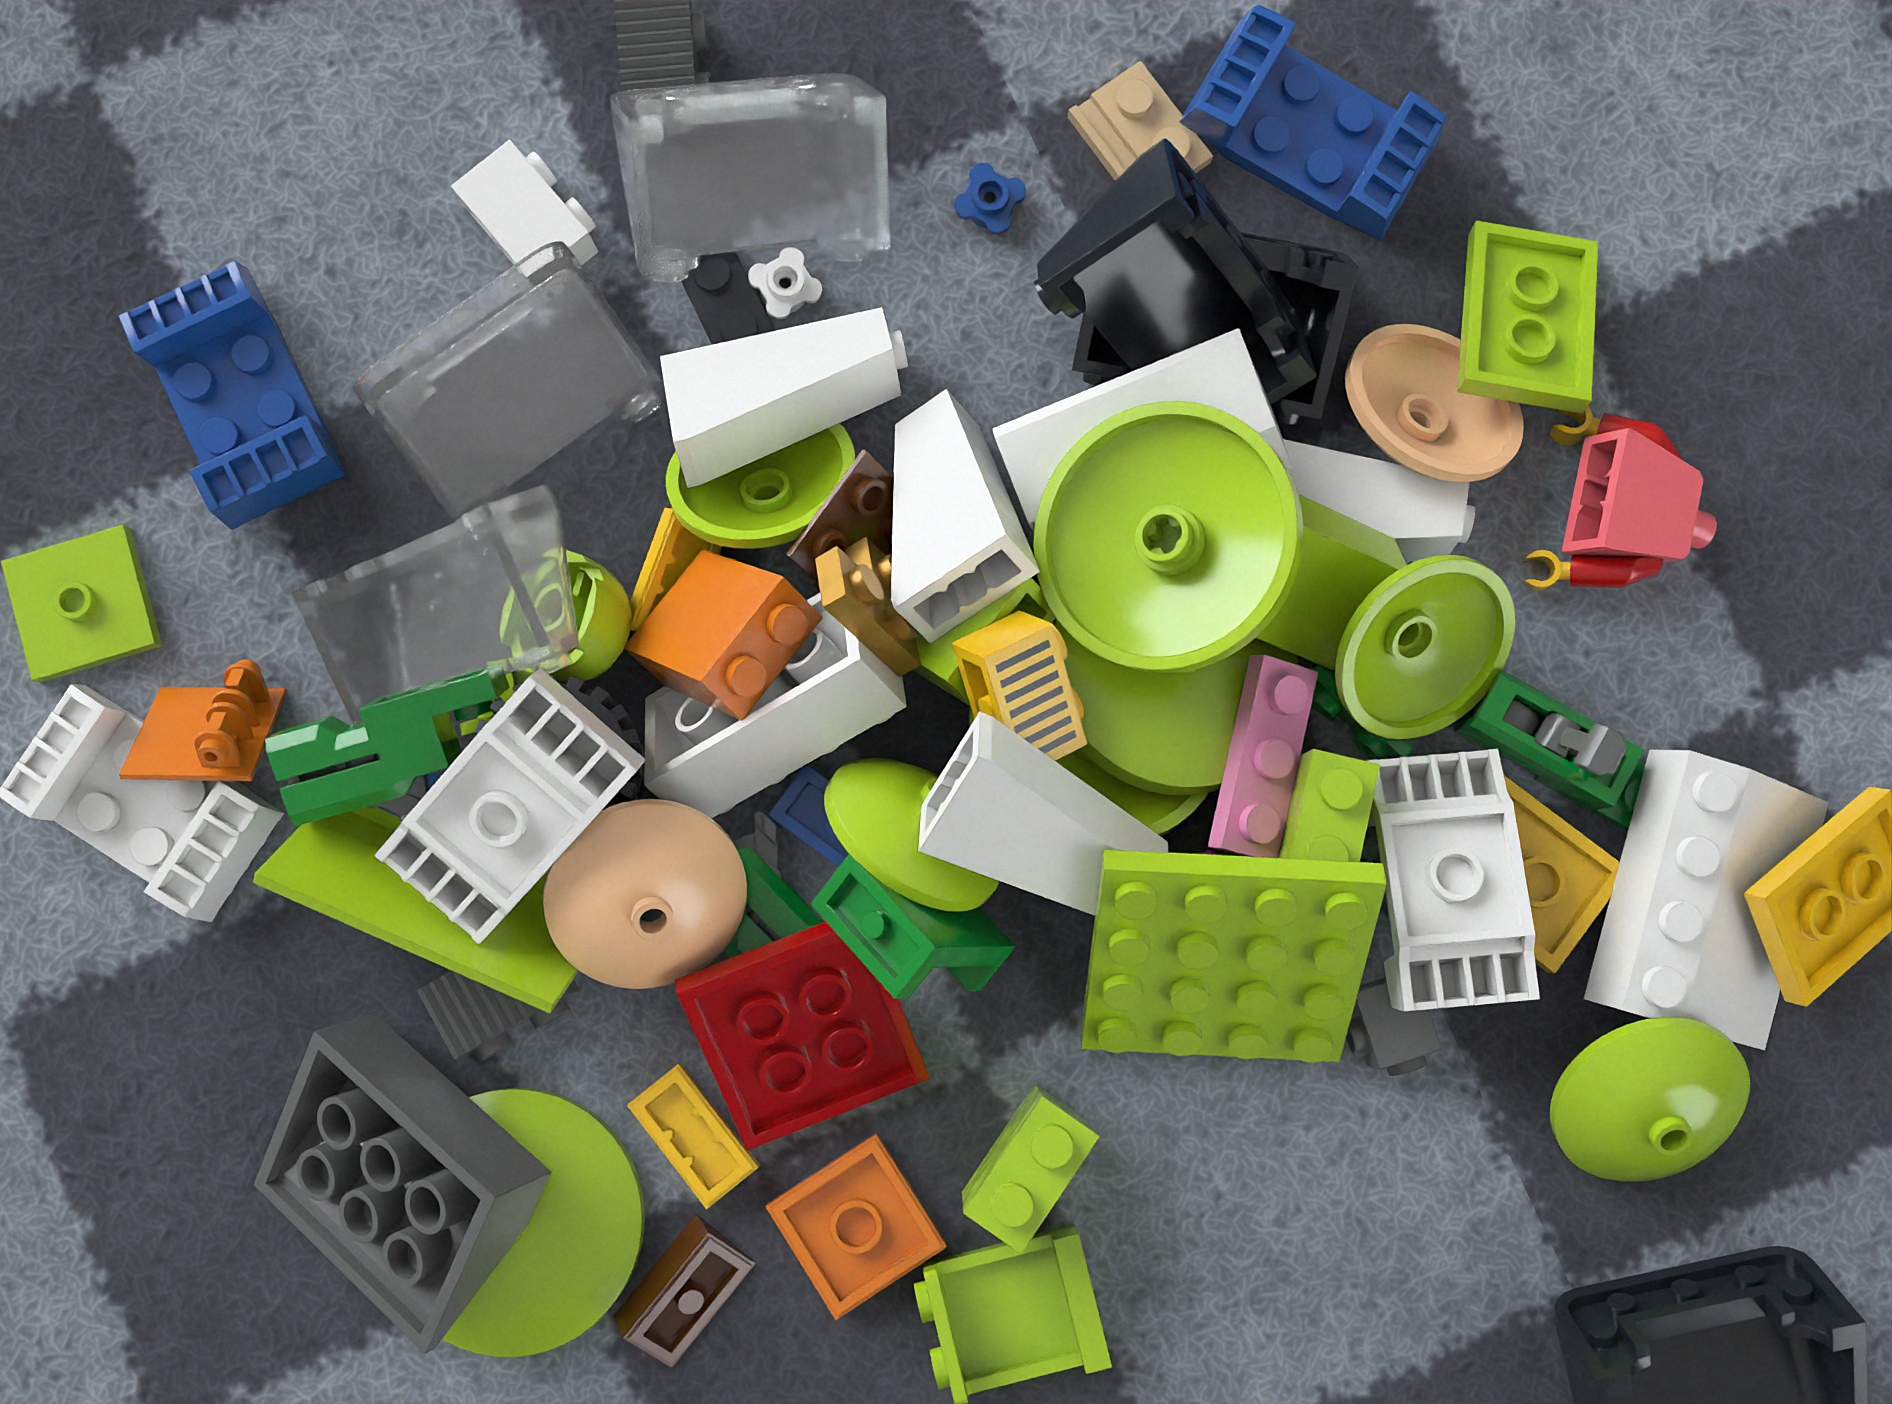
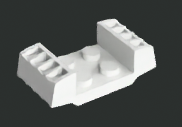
[375,668,646,944]
[0,684,284,922]
[1367,749,1540,1011]

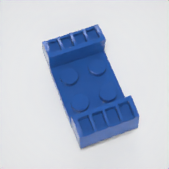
[1179,4,1447,241]
[119,261,346,530]

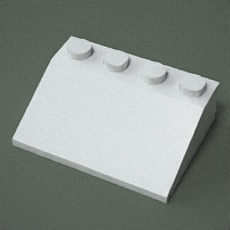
[1584,750,1829,1050]

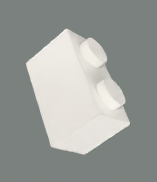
[451,139,598,298]

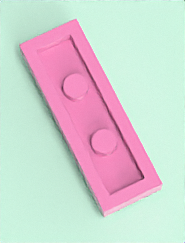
[1208,654,1318,858]

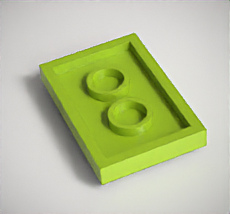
[1457,221,1598,414]

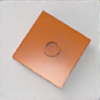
[766,1132,947,1320]

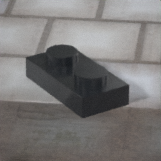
[672,235,775,345]

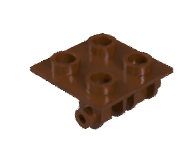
[786,450,894,591]

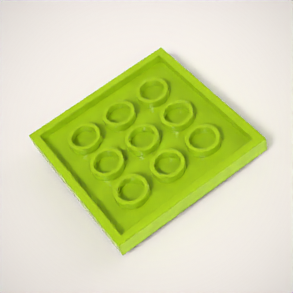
[1081,849,1387,1063]

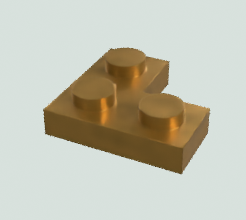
[815,537,921,677]

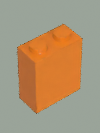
[624,549,823,721]

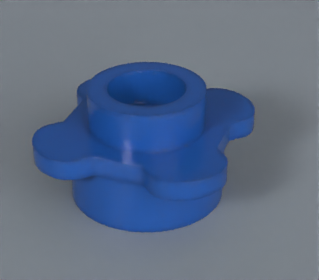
[954,163,1026,234]

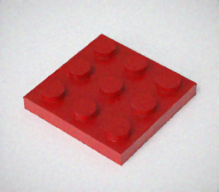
[675,922,930,1150]

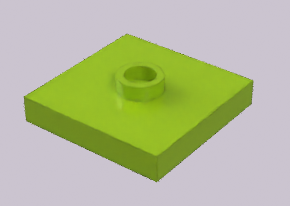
[1,524,162,683]

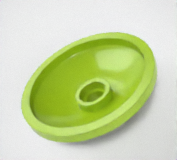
[666,423,856,549]
[1335,555,1515,739]
[824,758,999,912]
[1550,1017,1750,1181]

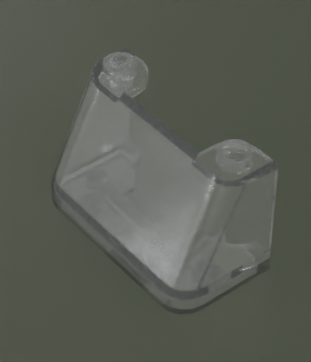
[611,73,890,282]
[353,241,665,534]
[292,483,579,725]

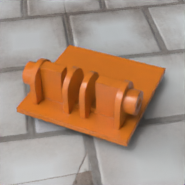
[119,659,286,781]

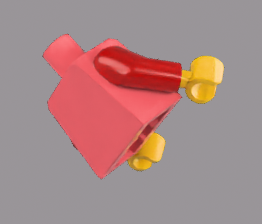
[1522,406,1717,591]

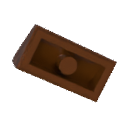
[613,1214,755,1368]

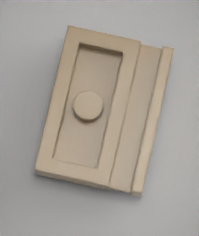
[1068,60,1213,181]

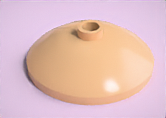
[1345,324,1524,482]
[543,799,747,989]

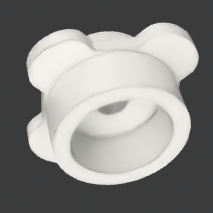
[748,247,822,319]

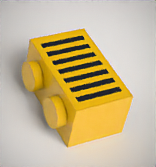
[951,610,1087,761]

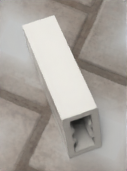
[660,307,908,488]
[891,389,1040,643]
[1283,439,1475,564]
[918,712,1169,916]

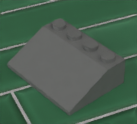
[254,1013,552,1354]

